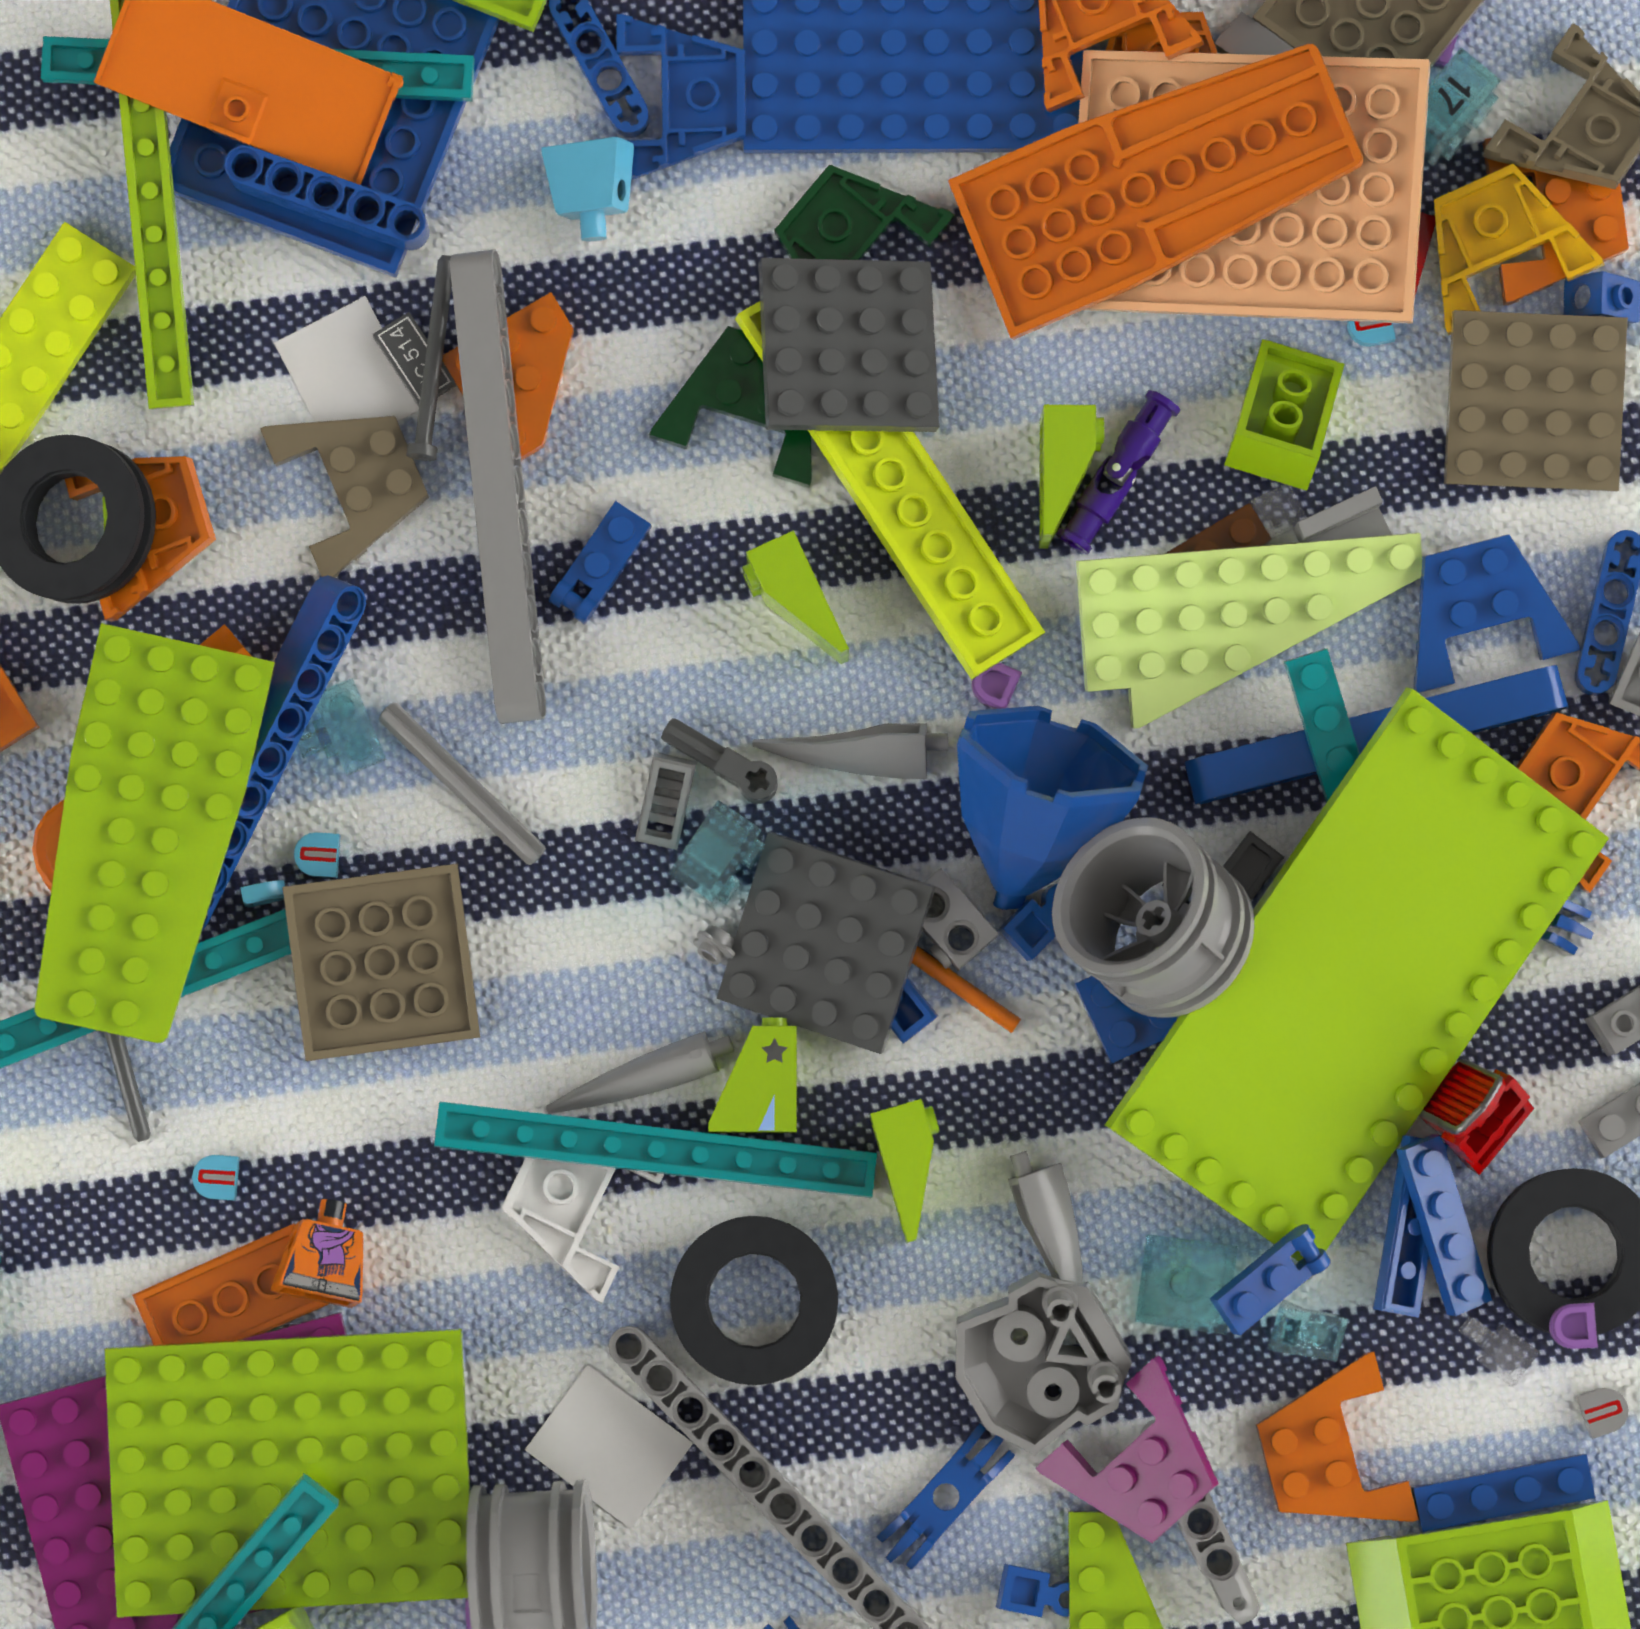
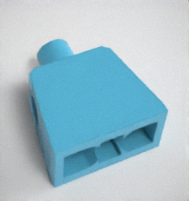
[541,136,634,242]

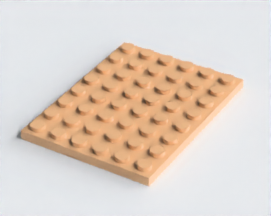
[1078,50,1431,324]

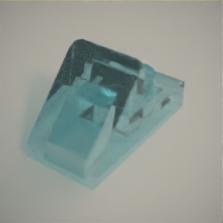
[1267,1300,1349,1361]

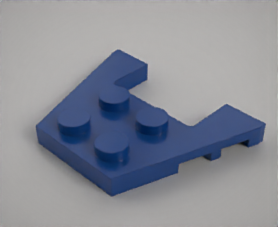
[616,14,747,180]
[1413,534,1581,693]

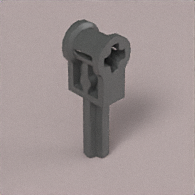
[661,718,778,804]

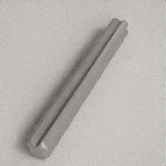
[379,702,546,865]

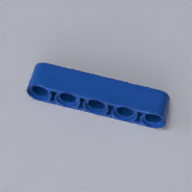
[224,145,430,251]

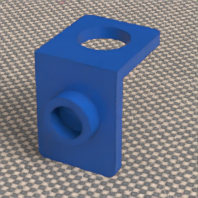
[1563,271,1640,324]

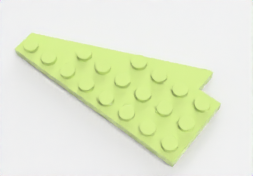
[1076,533,1422,729]

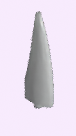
[752,723,948,779]
[546,1031,734,1114]
[1008,1151,1083,1343]

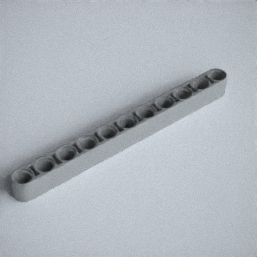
[450,249,546,724]
[608,1326,931,1629]

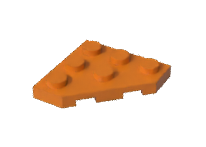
[442,292,574,461]

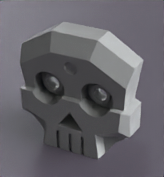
[955,1270,1132,1455]

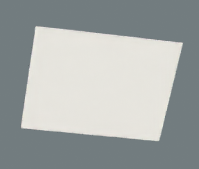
[274,296,419,422]
[525,1364,693,1529]

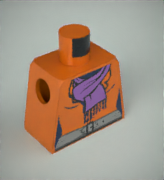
[271,1199,364,1308]

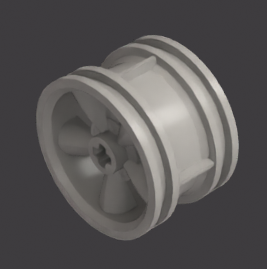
[1052,817,1255,1018]

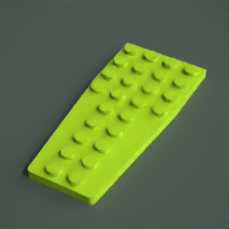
[35,623,275,1043]

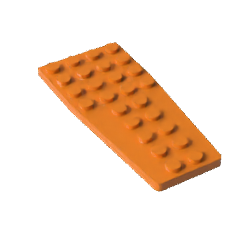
[948,44,1363,340]

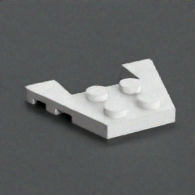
[501,1158,664,1304]

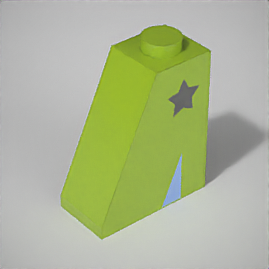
[708,1017,797,1133]

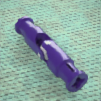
[1056,390,1180,555]

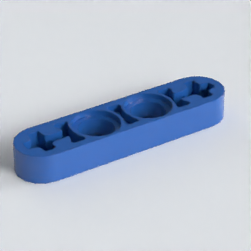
[549,0,650,138]
[1574,530,1640,696]

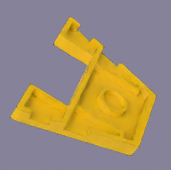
[1434,163,1604,336]

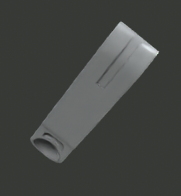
[1140,1420,1259,1625]

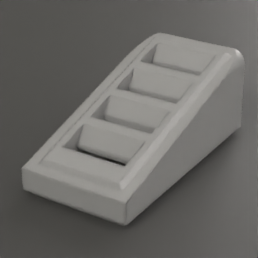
[635,753,697,850]

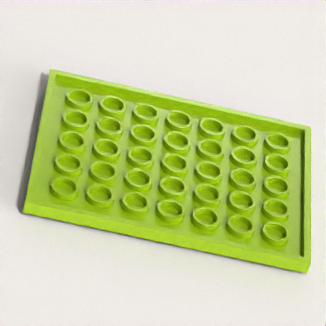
[104,1328,470,1617]

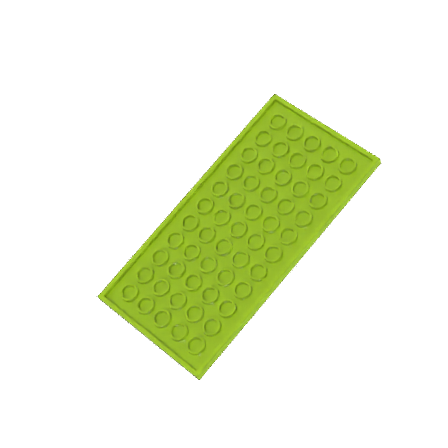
[1105,687,1609,1262]

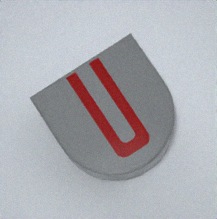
[1576,1388,1628,1439]

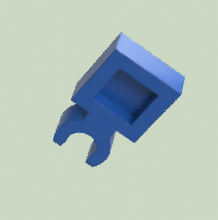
[998,884,1058,961]
[996,1563,1069,1618]

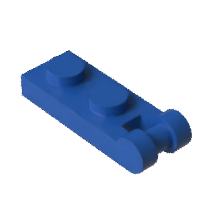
[548,501,652,625]
[1209,1224,1331,1336]

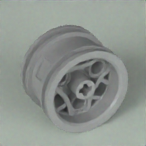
[467,1480,598,1629]

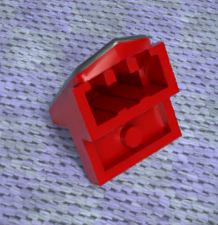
[1419,1059,1534,1176]

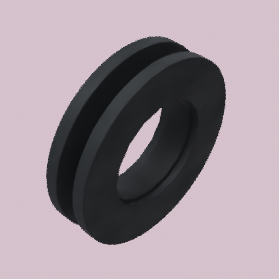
[0,435,156,604]
[1487,1168,1640,1335]
[670,1216,838,1385]

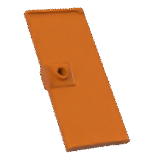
[94,0,404,185]

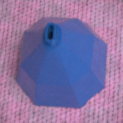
[957,706,1148,910]

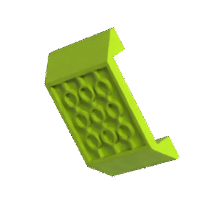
[1346,1500,1631,1629]

